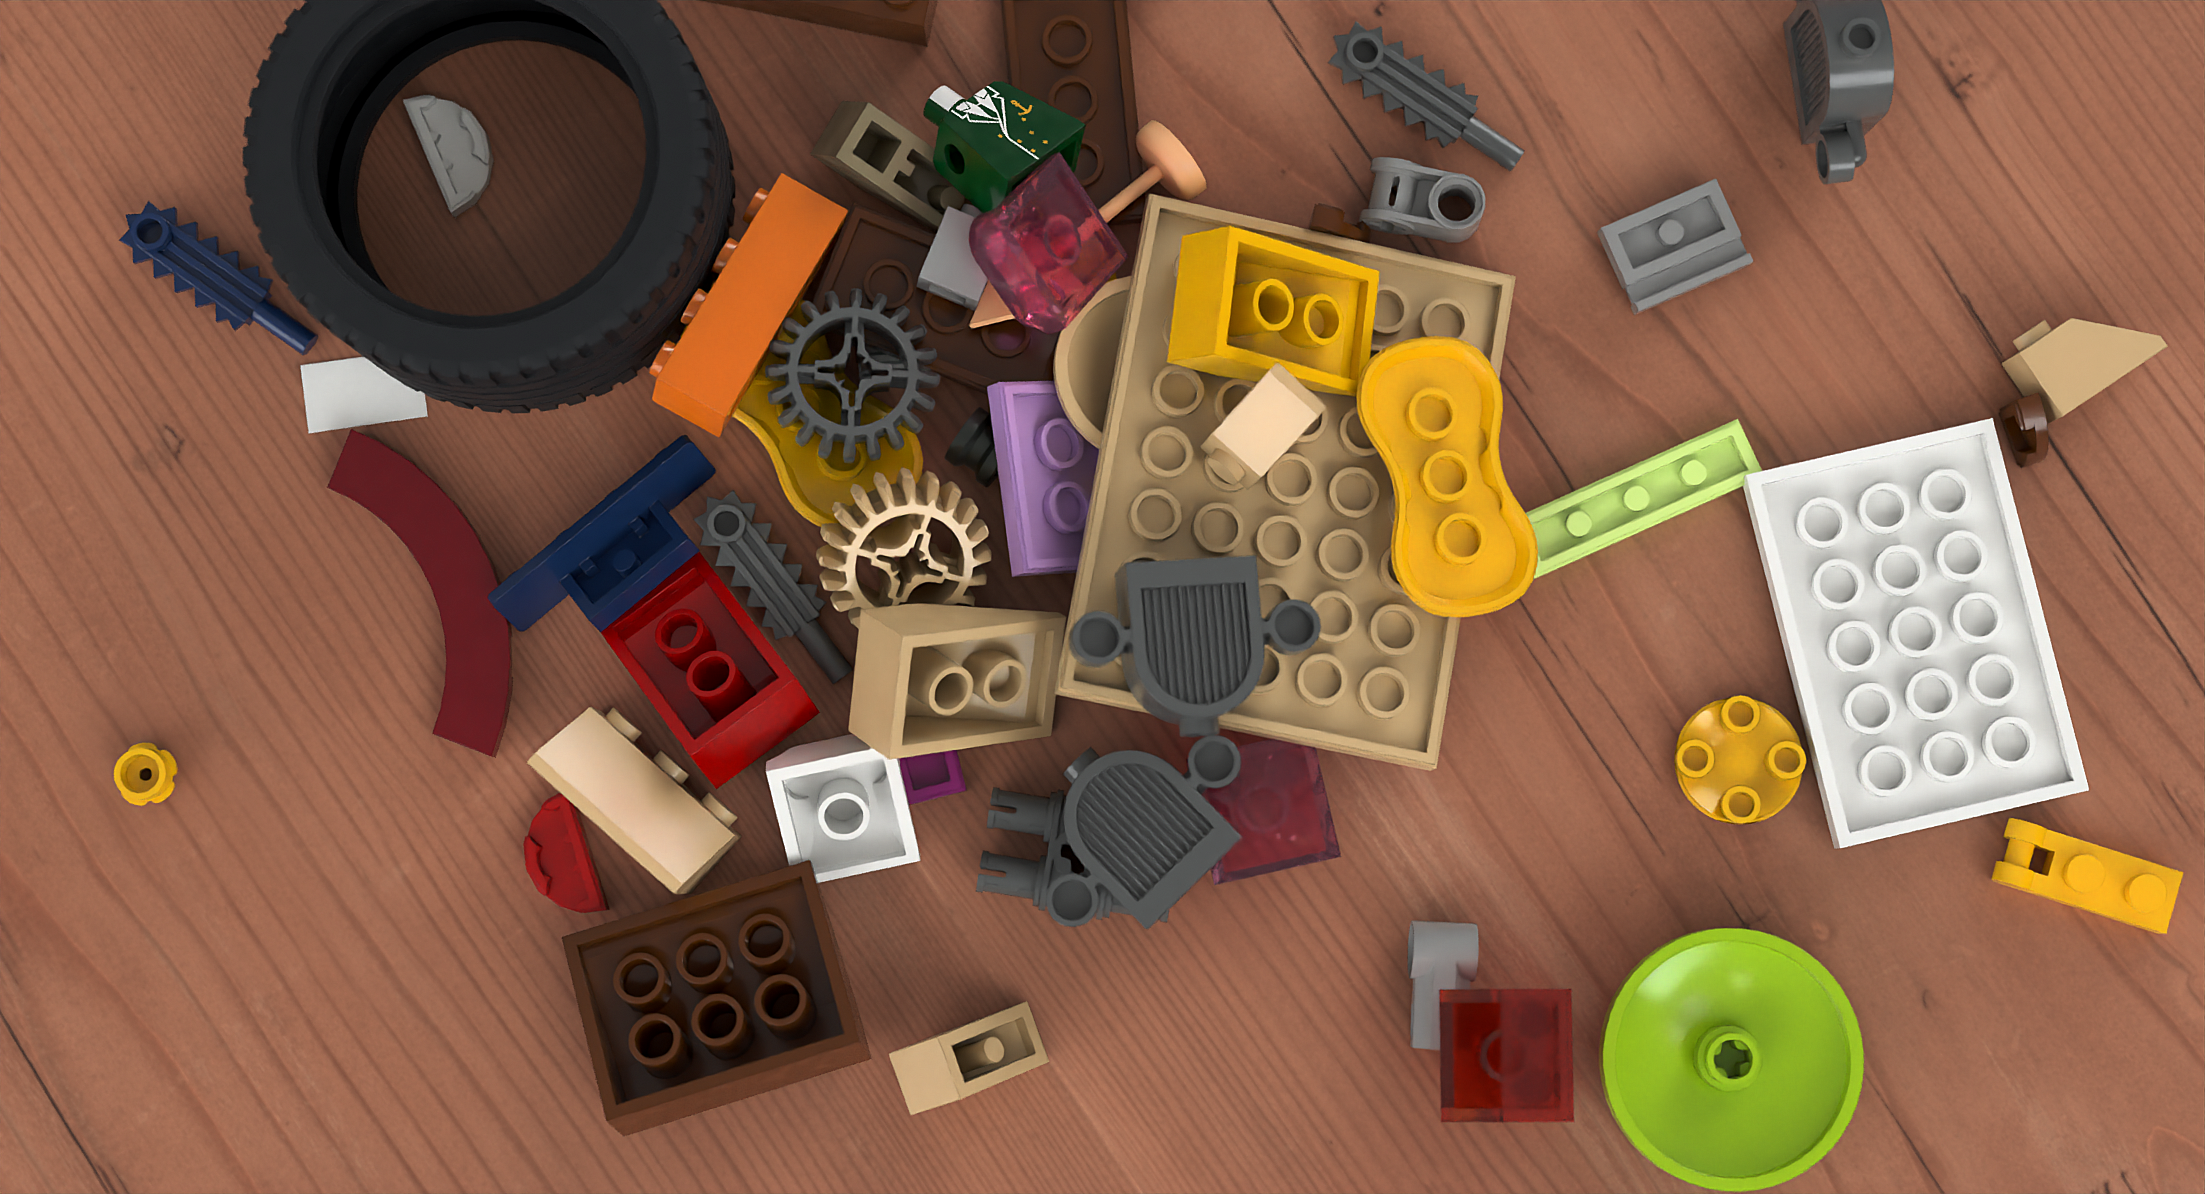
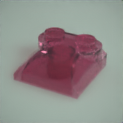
[969,152,1129,335]
[1185,739,1341,885]

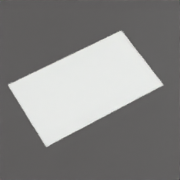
[300,357,428,433]

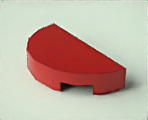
[523,793,610,913]

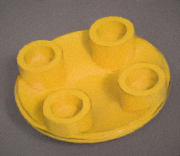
[1674,695,1806,825]

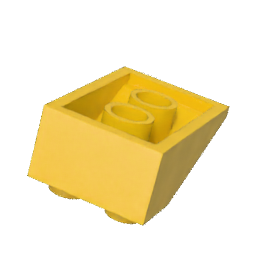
[1167,226,1380,397]

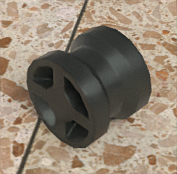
[945,407,999,488]

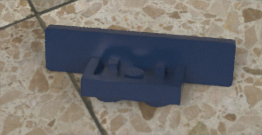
[488,435,716,632]

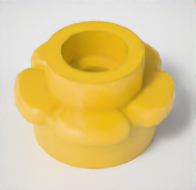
[114,743,178,806]

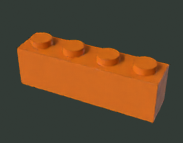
[649,173,849,438]

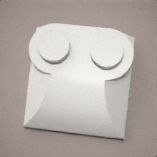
[766,734,921,883]

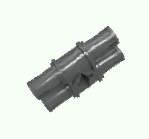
[976,787,1169,923]

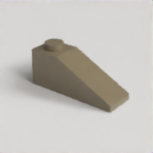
[810,101,1008,233]

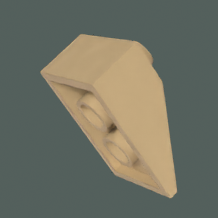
[848,603,1066,760]

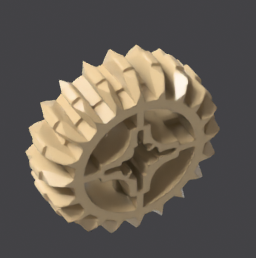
[816,467,991,629]

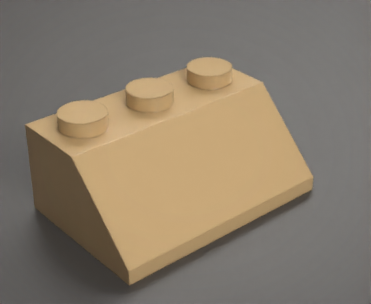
[527,707,742,894]

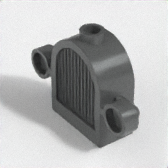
[1783,0,1894,185]
[1068,555,1321,737]
[1046,735,1243,929]

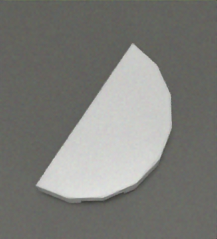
[403,95,494,217]

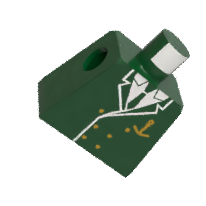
[923,81,1086,227]

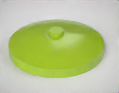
[1599,928,1864,1192]

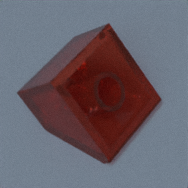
[1439,988,1574,1122]

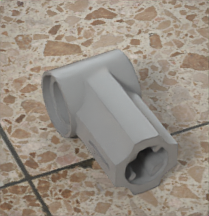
[1407,920,1479,1051]

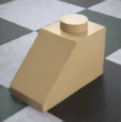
[2001,318,2168,424]
[1200,362,1326,490]
[889,1001,1049,1115]

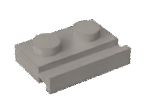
[1597,179,1754,315]

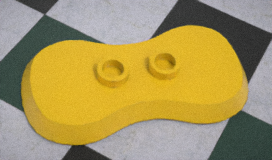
[680,299,923,527]
[1357,336,1538,618]

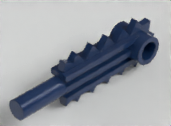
[119,201,318,356]

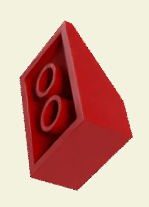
[599,552,820,789]

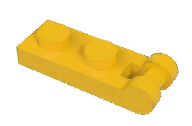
[1991,818,2184,934]

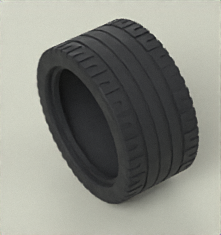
[243,0,736,413]

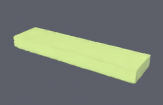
[1526,419,1762,580]

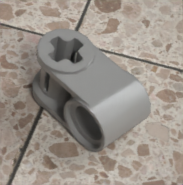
[1359,157,1485,243]

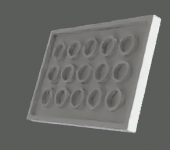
[1743,418,2089,849]

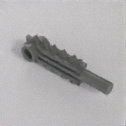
[1328,22,1525,172]
[693,490,853,684]

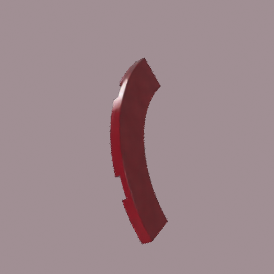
[327,429,513,758]

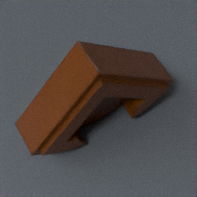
[1309,203,1371,243]
[1998,393,2049,468]

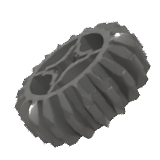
[765,288,940,464]

